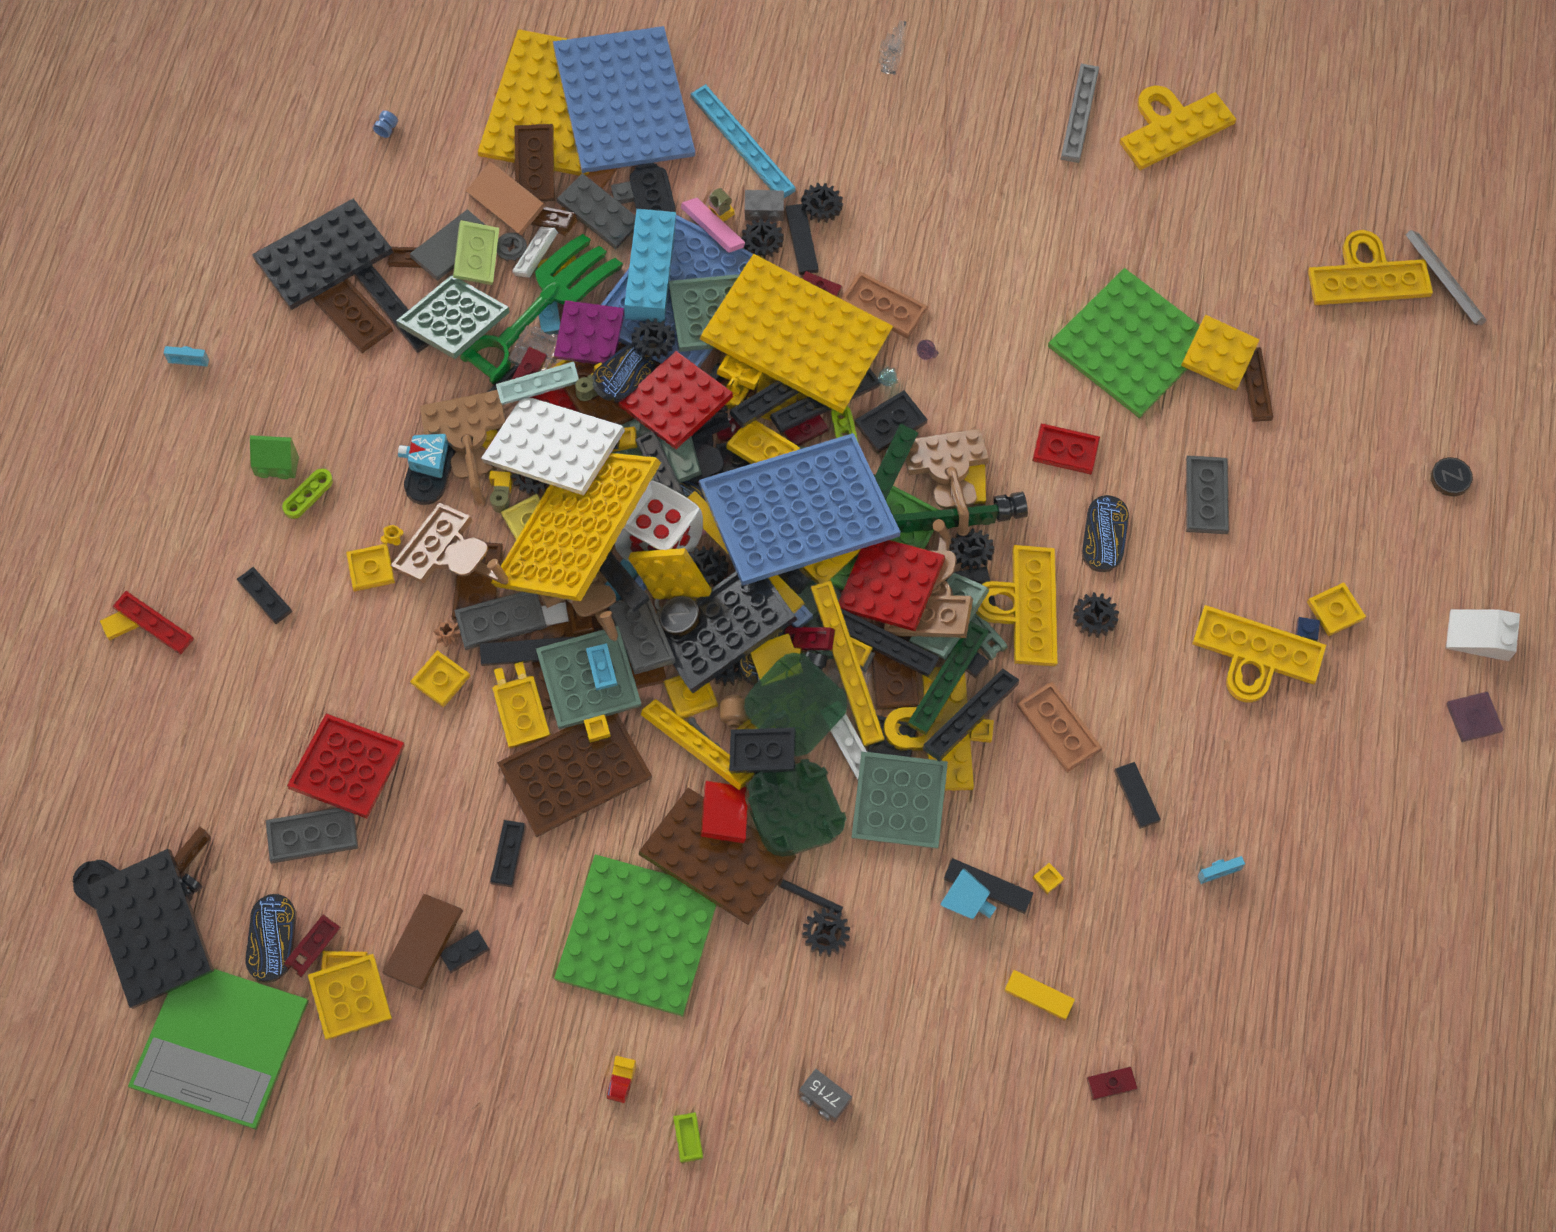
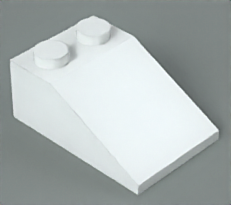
[1446,609,1520,661]

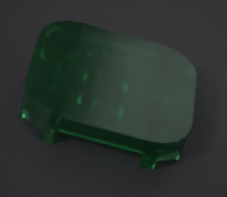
[743,653,847,757]
[745,759,847,857]

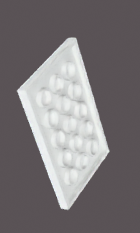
[481,397,625,495]

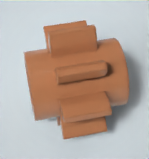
[434,619,461,647]

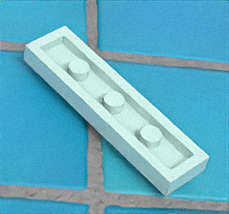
[496,362,579,405]

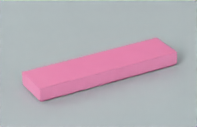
[681,198,745,253]

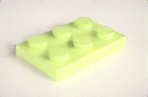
[453,220,499,285]

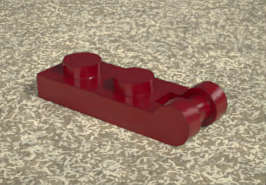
[784,627,835,650]
[283,914,341,978]

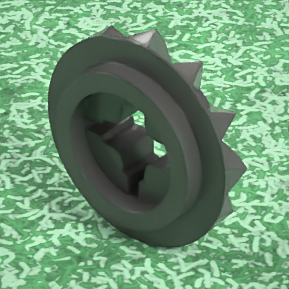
[497,233,527,261]

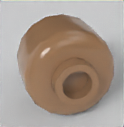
[720,695,748,728]

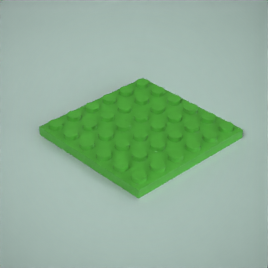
[1048,268,1200,418]
[554,854,717,1017]

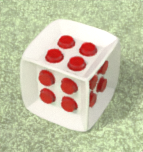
[615,481,703,563]

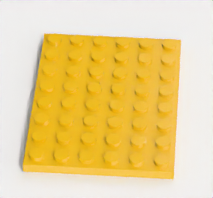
[478,29,589,176]
[700,254,893,414]
[491,453,661,601]

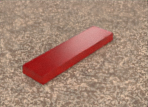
[112,591,194,655]

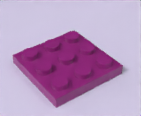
[554,300,625,364]

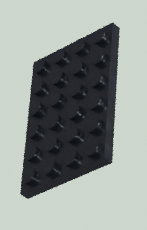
[252,198,393,310]
[662,572,798,693]
[88,849,214,1009]

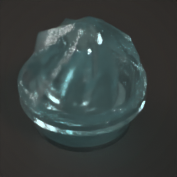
[878,367,898,387]

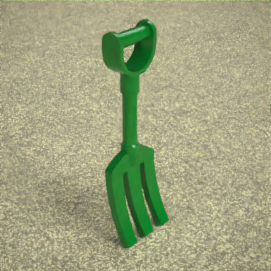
[460,234,623,385]

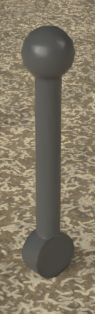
[688,717,720,747]

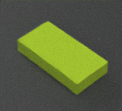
[673,1112,703,1163]

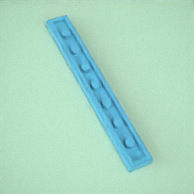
[690,84,796,198]

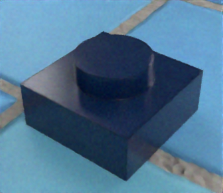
[1296,617,1320,642]

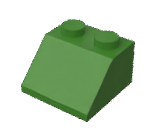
[250,435,299,479]

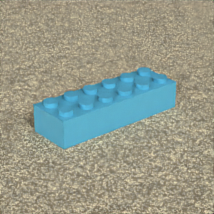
[624,209,676,322]

